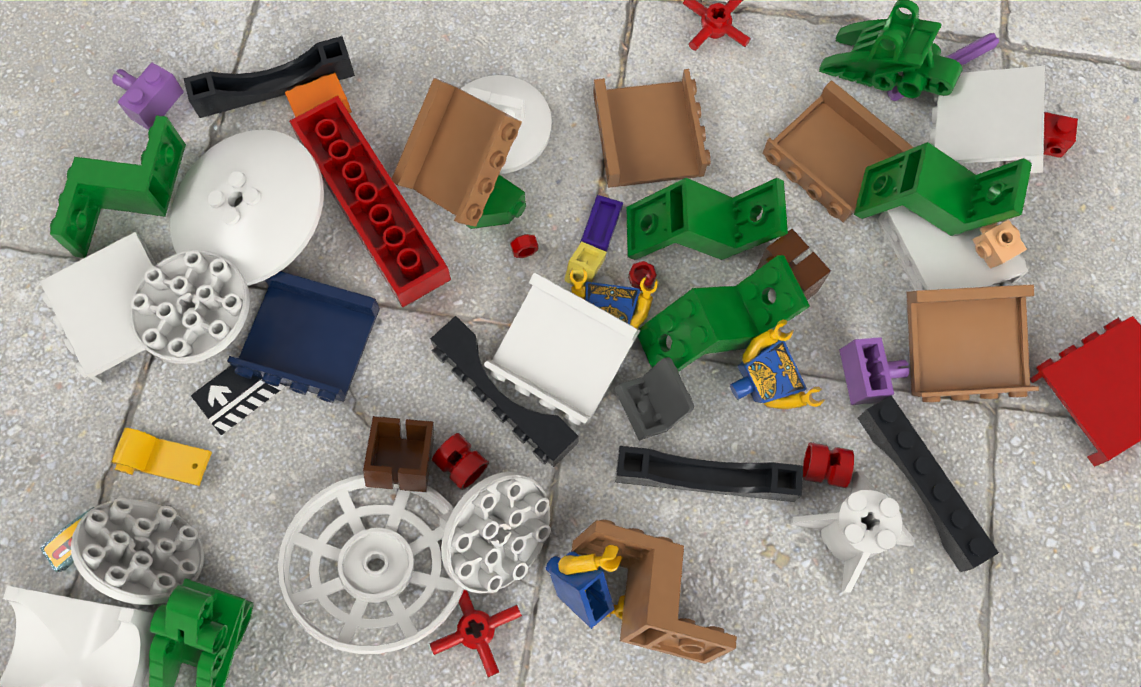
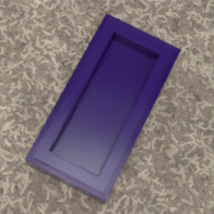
[580,195,623,252]

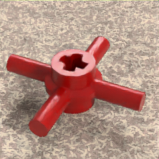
[683,0,751,51]
[429,589,522,678]

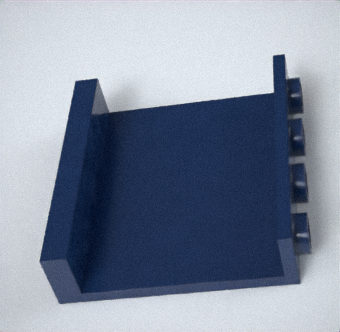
[227,271,380,403]

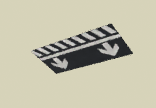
[191,366,287,435]

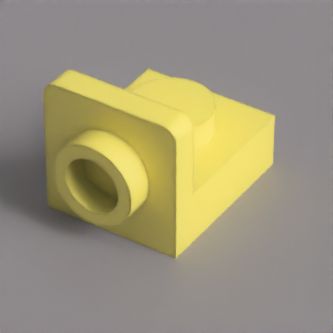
[564,242,607,286]

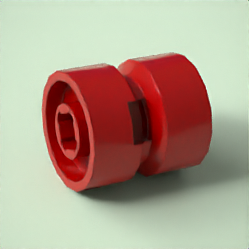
[432,433,489,490]
[803,442,854,488]

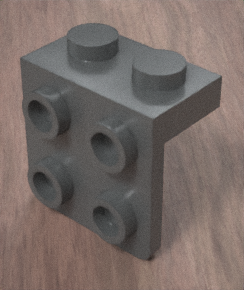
[614,357,694,441]

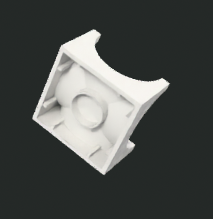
[0,586,156,687]

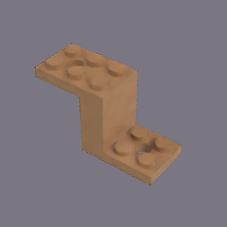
[571,520,737,664]

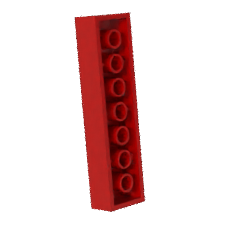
[289,95,451,308]

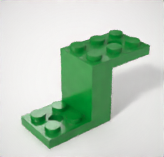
[50,115,186,258]
[854,142,1032,236]
[626,178,788,260]
[637,255,810,372]

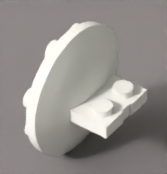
[461,75,552,174]
[130,250,250,364]
[439,472,551,593]
[71,498,204,610]

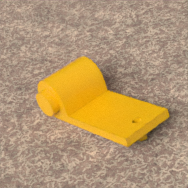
[111,428,212,486]

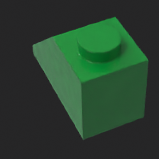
[466,175,526,229]

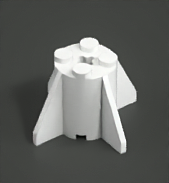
[790,471,915,594]

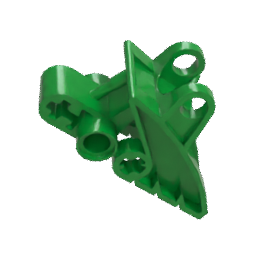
[819,0,963,99]
[149,578,254,687]

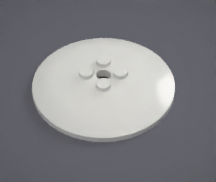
[170,130,324,286]

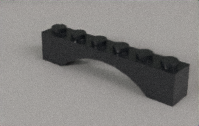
[184,36,355,118]
[430,316,579,467]
[857,395,999,573]
[615,446,803,502]

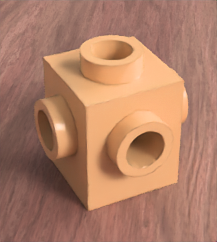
[972,219,1027,268]

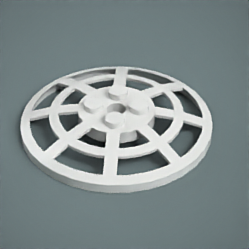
[278,474,464,654]

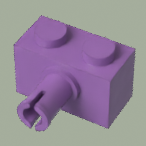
[112,62,184,130]
[839,337,909,405]

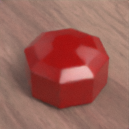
[510,234,539,258]
[628,261,657,291]

